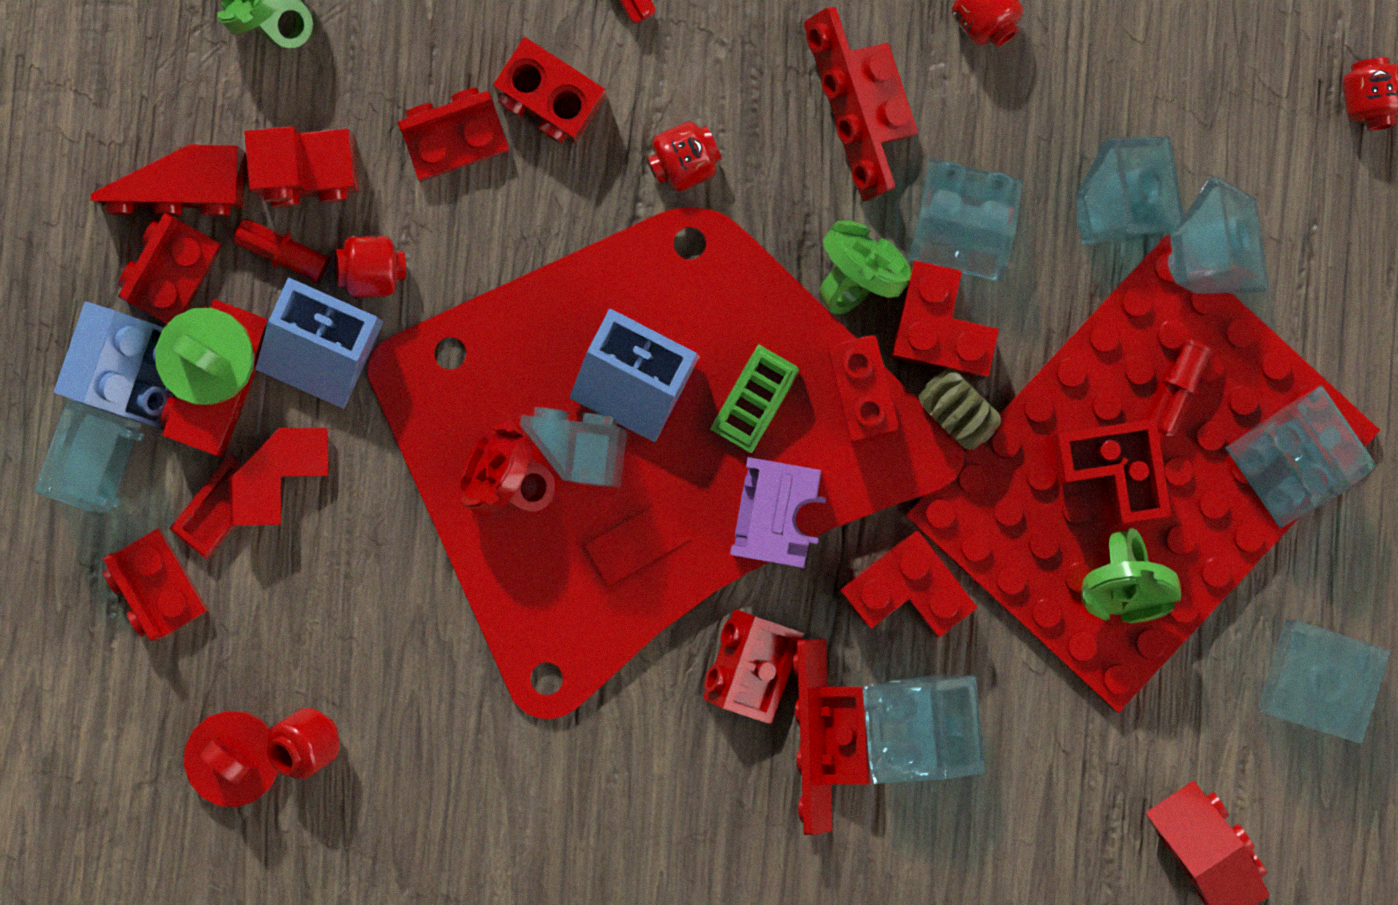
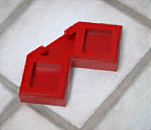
[229,428,328,526]

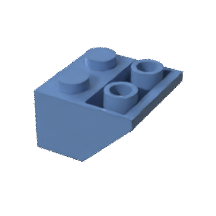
[255,277,384,409]
[53,301,174,428]
[569,309,700,443]

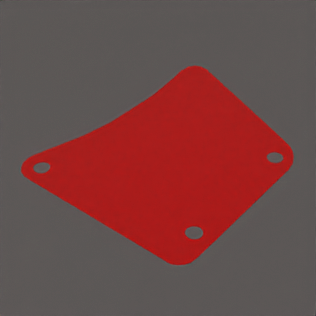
[368,207,965,719]

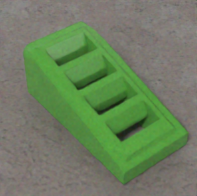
[710,344,801,454]

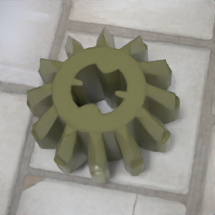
[919,368,1001,450]

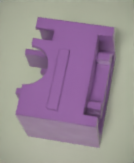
[730,457,826,568]

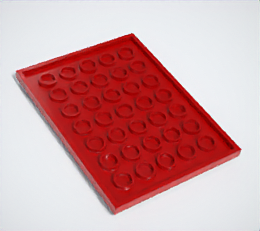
[905,234,1380,713]

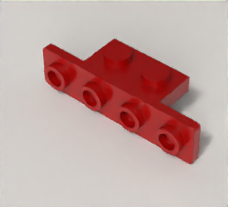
[804,7,918,202]
[793,638,875,835]

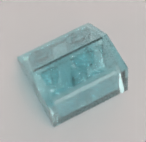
[907,158,1023,282]
[1226,385,1377,528]
[520,407,627,488]
[862,674,985,784]

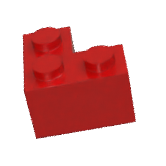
[244,126,359,208]
[890,260,999,380]
[1051,418,1172,524]
[838,530,978,638]
[1145,780,1270,905]

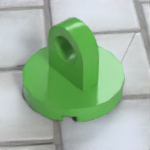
[217,0,313,49]
[819,220,911,314]
[155,308,254,405]
[1081,528,1181,623]

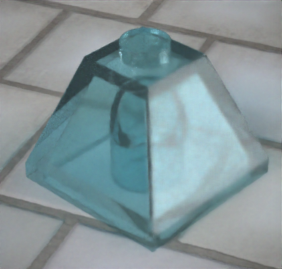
[1075,137,1186,245]
[1168,176,1269,294]

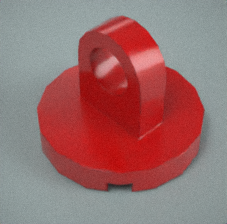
[460,421,555,516]
[184,710,279,807]

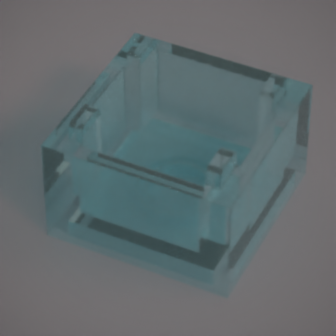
[34,399,145,513]
[1257,619,1391,744]

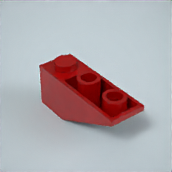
[90,144,245,217]

